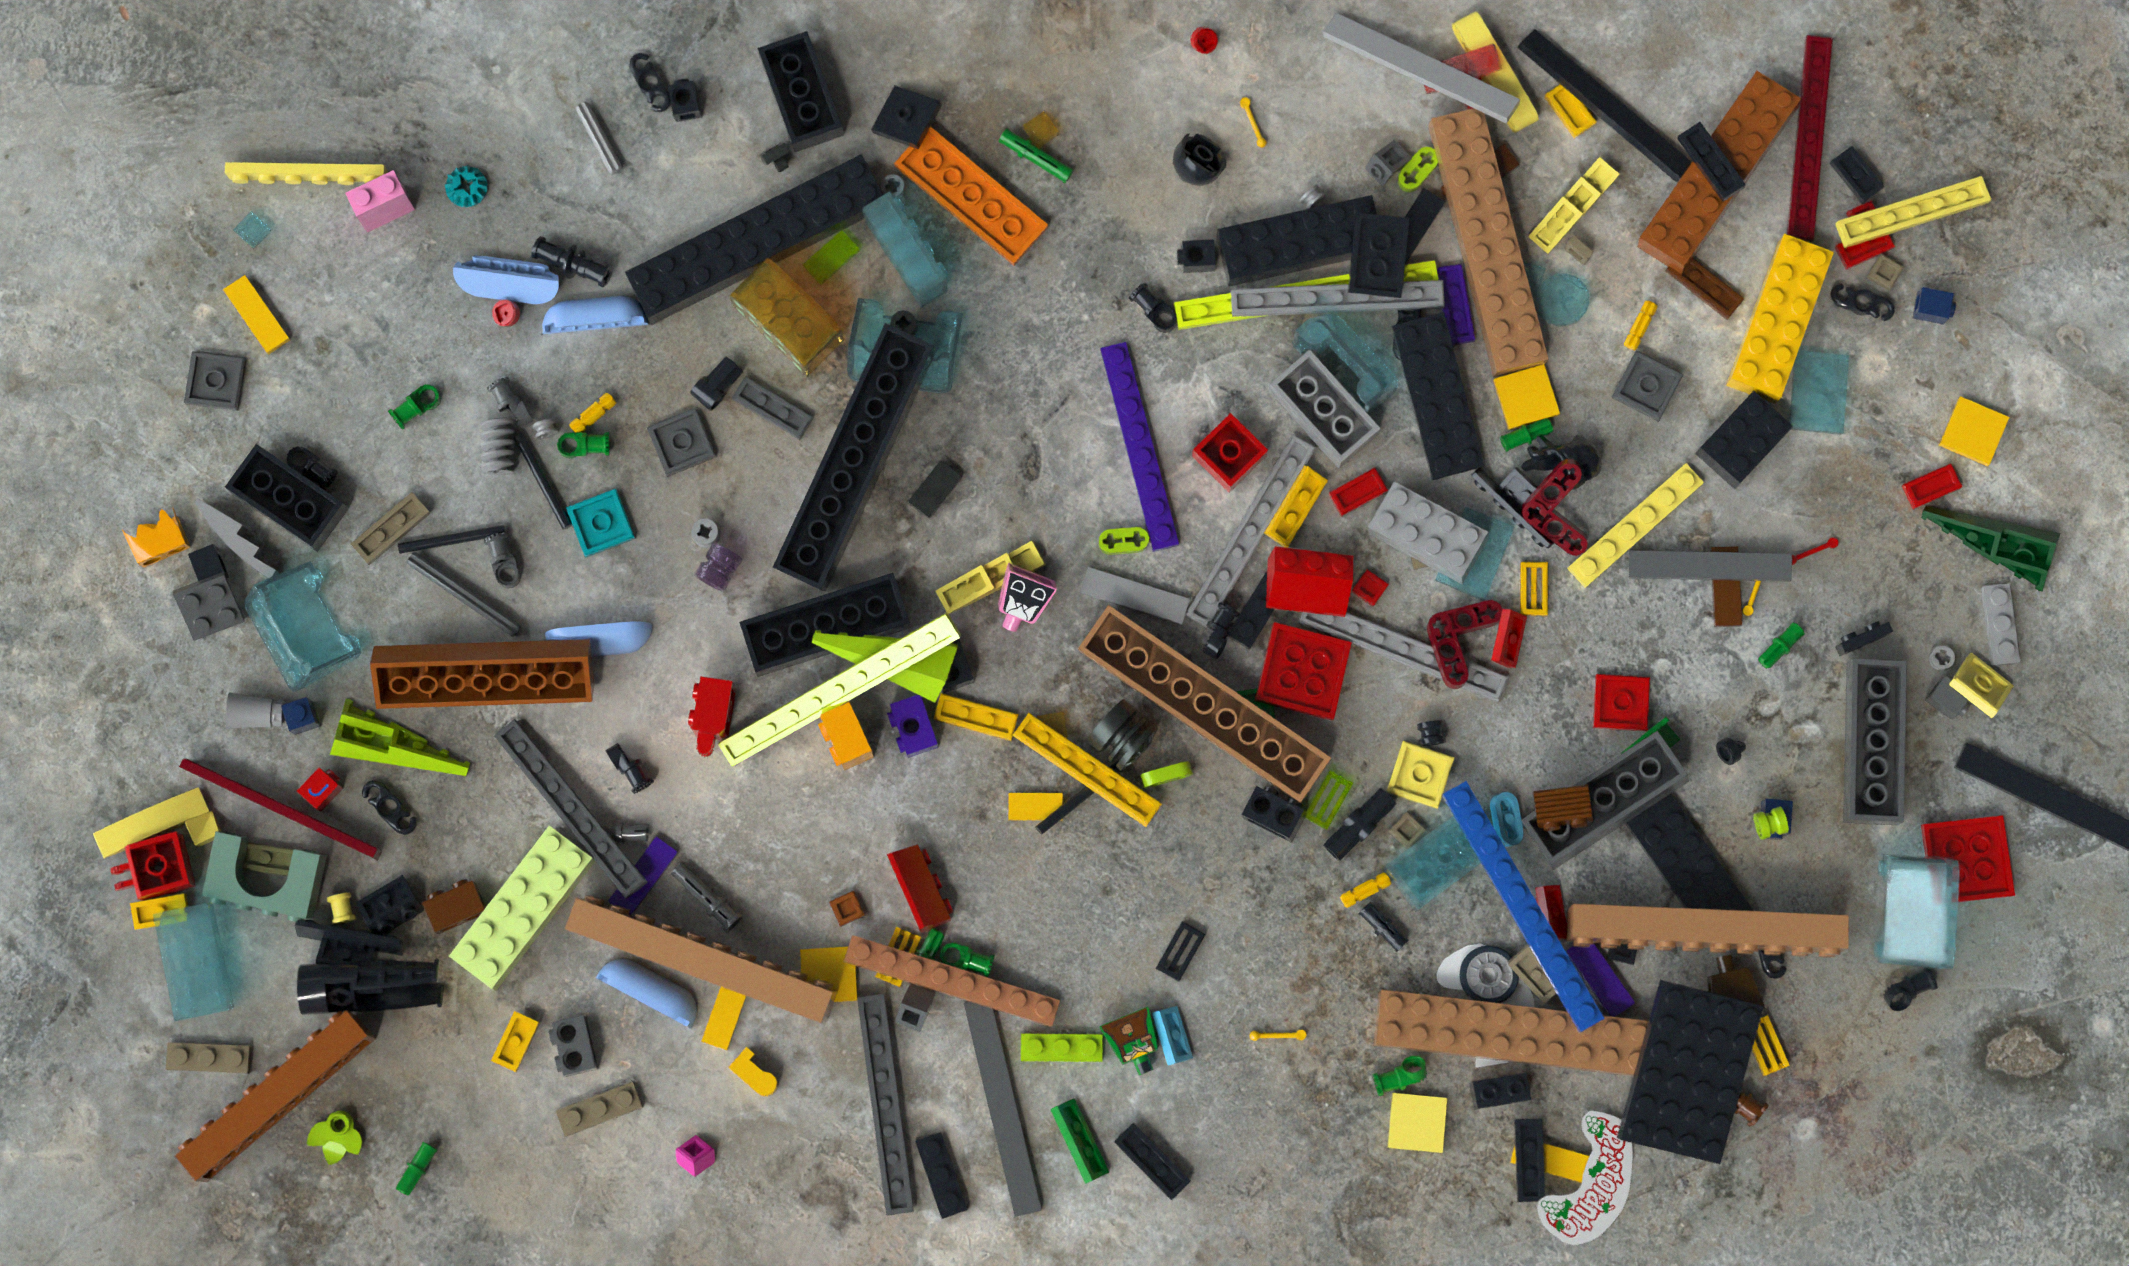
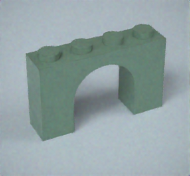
[202,831,327,922]

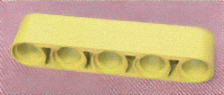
[1452,11,1539,133]

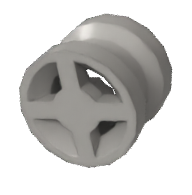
[691,518,720,548]

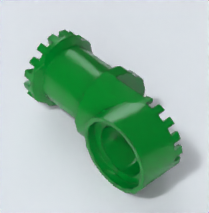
[388,384,441,430]
[557,432,610,459]
[940,943,995,977]
[1372,1056,1427,1096]

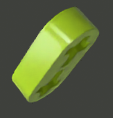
[1398,147,1438,192]
[1098,527,1149,555]
[1140,761,1193,788]

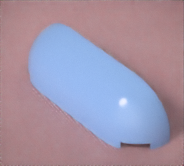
[453,256,559,304]
[542,296,649,334]
[545,621,653,657]
[596,959,697,1029]

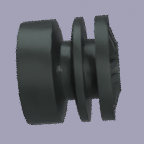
[1087,698,1158,771]

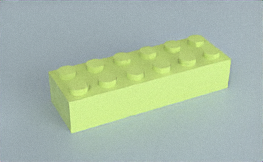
[449,826,595,991]

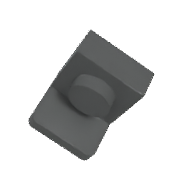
[1365,140,1412,186]

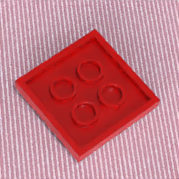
[1255,622,1352,721]
[1921,815,2015,906]

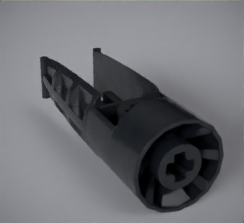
[297,958,444,1015]

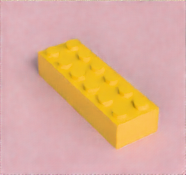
[1726,234,1834,404]

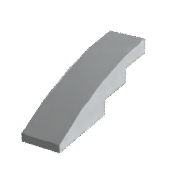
[194,498,281,584]

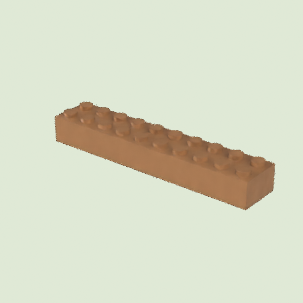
[1428,108,1548,378]
[1078,605,1331,803]
[565,895,838,1023]
[1566,904,1849,958]
[1373,990,1649,1076]

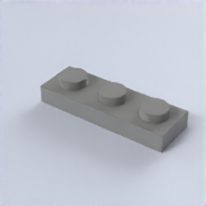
[1981,583,2020,666]

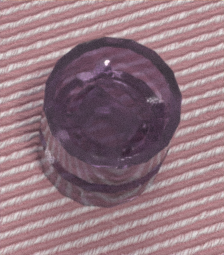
[694,542,743,592]

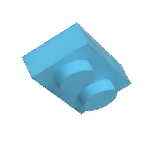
[1152,1006,1193,1065]

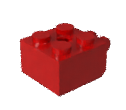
[688,676,737,758]
[110,831,196,901]

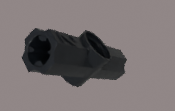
[1323,788,1397,862]

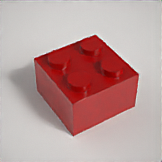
[1192,413,1268,493]

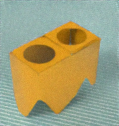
[122,508,191,568]

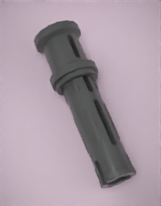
[671,862,743,933]

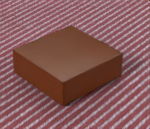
[829,891,865,927]

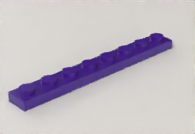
[1100,342,1179,552]

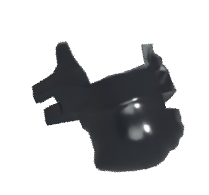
[1521,435,1602,493]

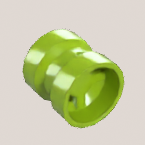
[1753,807,1789,840]

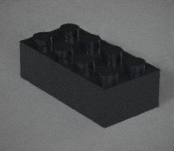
[757,31,844,153]
[225,444,348,552]

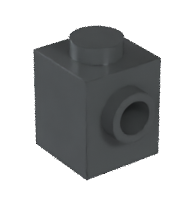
[1925,676,1971,719]
[895,983,936,1032]

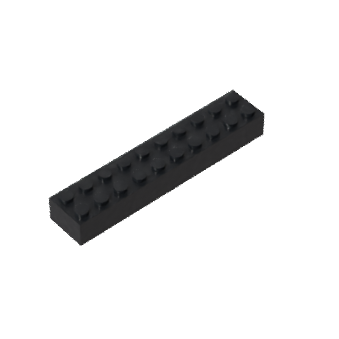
[625,154,887,325]
[772,323,938,591]

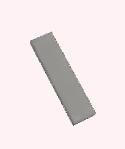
[1080,567,1190,625]

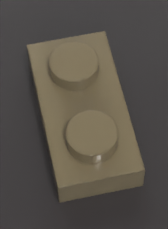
[1507,944,1556,1004]

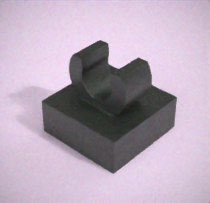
[759,142,790,172]

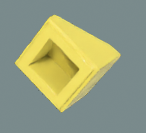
[185,811,221,847]

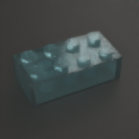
[862,192,949,308]
[1383,816,1505,912]
[153,901,234,1022]

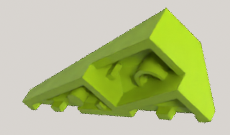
[812,630,957,703]
[330,698,470,776]

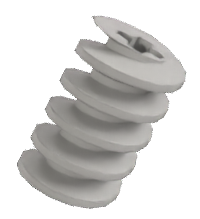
[480,418,515,475]

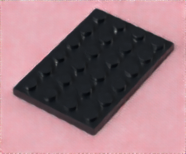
[1617,979,1764,1164]

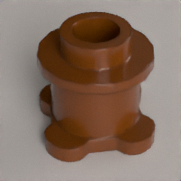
[1734,1092,1769,1127]

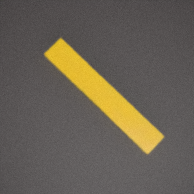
[1013,713,1162,827]

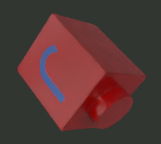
[297,767,343,812]

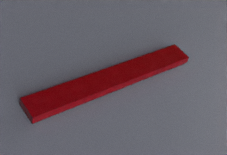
[1787,35,1833,242]
[179,758,382,861]

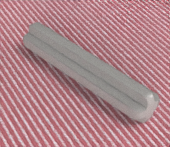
[576,102,622,174]

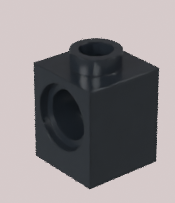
[668,79,702,122]
[1177,239,1216,273]
[188,544,230,581]

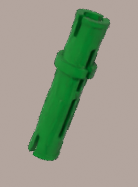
[998,128,1074,183]

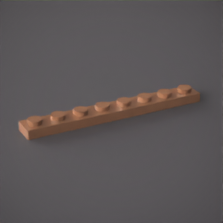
[844,935,1060,1027]

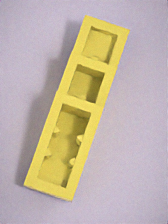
[1528,157,1620,254]
[936,541,1046,614]
[93,787,209,859]

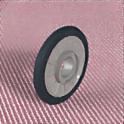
[1459,945,1519,1003]

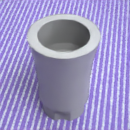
[226,692,284,730]

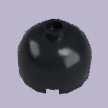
[1173,133,1226,186]

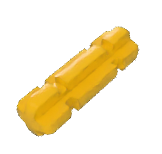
[1624,300,1658,351]
[569,392,616,433]
[1340,872,1391,908]

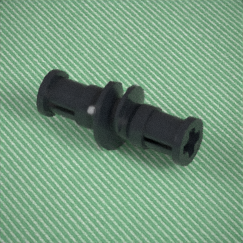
[531,236,613,288]

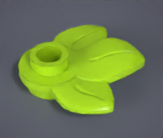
[307,1111,362,1165]

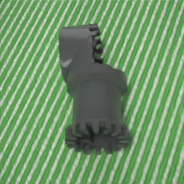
[487,377,533,428]
[484,532,521,589]

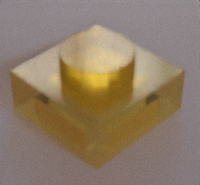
[1023,111,1059,148]

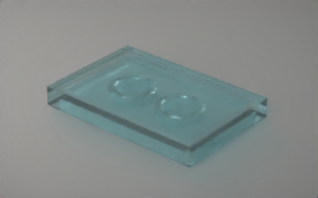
[1789,351,1849,435]
[1435,507,1514,601]

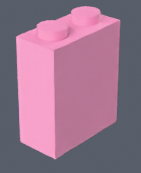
[345,170,415,232]

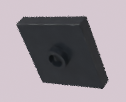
[871,85,942,149]

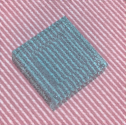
[233,211,272,249]

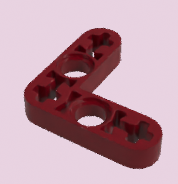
[1522,458,1588,556]
[1427,600,1503,689]

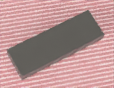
[732,376,814,440]

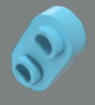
[1490,792,1523,847]

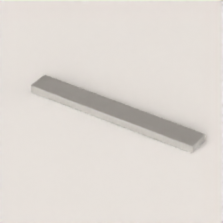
[1323,13,1520,124]
[1231,280,1444,317]
[1185,434,1316,629]
[1298,612,1508,703]

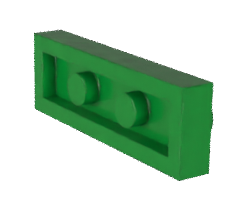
[1050,1098,1110,1184]

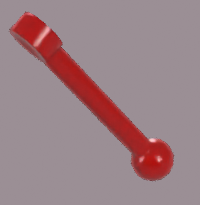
[1792,537,1839,565]

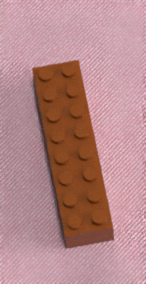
[1637,71,1801,275]
[370,639,595,709]
[175,1011,376,1182]

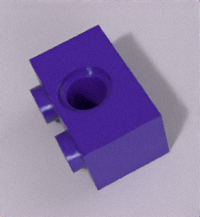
[887,695,938,758]

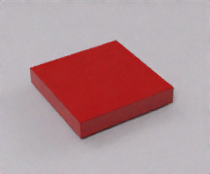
[1593,674,1650,732]

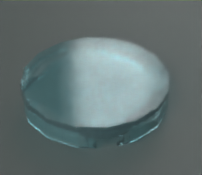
[1536,273,1590,327]

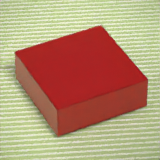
[1351,569,1389,607]

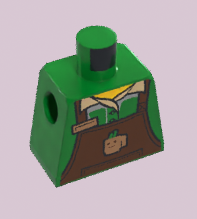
[1099,1006,1158,1076]

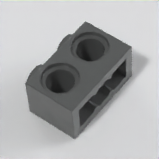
[549,1015,598,1077]

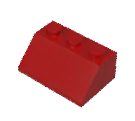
[1266,546,1354,617]
[887,844,954,934]

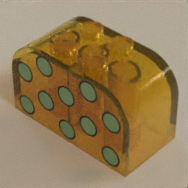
[729,258,844,377]

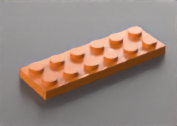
[894,127,1048,266]

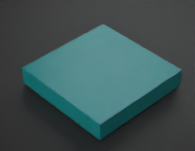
[566,489,635,558]

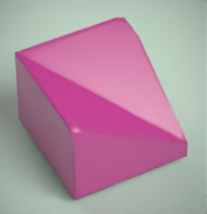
[675,1135,715,1177]

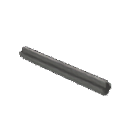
[407,552,521,637]

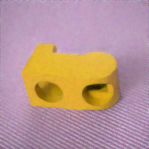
[728,1047,778,1097]

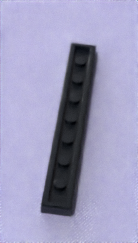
[1517,29,1692,183]
[1954,743,2129,851]

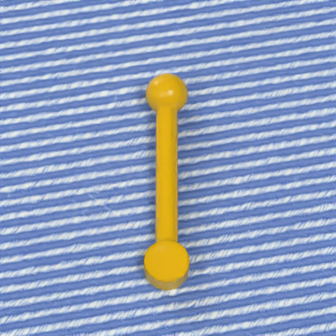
[1240,97,1267,148]
[1742,581,1761,616]
[1249,1030,1306,1041]

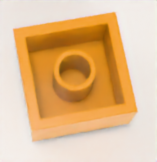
[818,702,874,771]

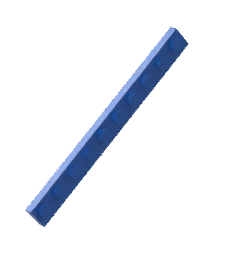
[1442,781,1605,1033]

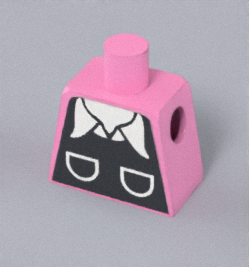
[998,563,1057,632]

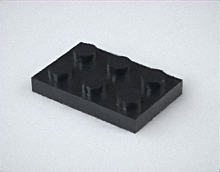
[1347,213,1410,298]

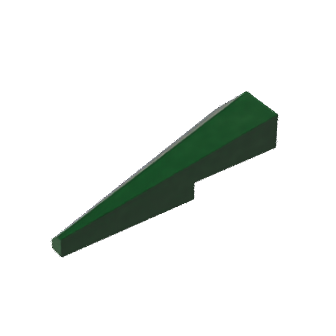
[1921,506,2061,592]

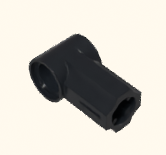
[690,356,743,411]

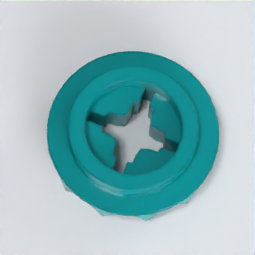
[444,165,487,207]

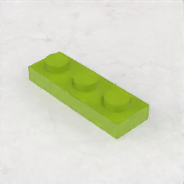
[1021,1034,1103,1062]

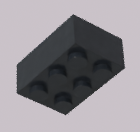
[1695,391,1793,489]

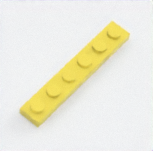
[225,162,388,185]
[1835,176,1991,248]
[1567,463,1704,588]

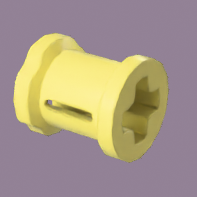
[327,892,356,925]

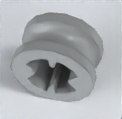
[881,174,905,201]
[1299,185,1326,209]
[532,419,559,440]
[1929,646,1955,671]

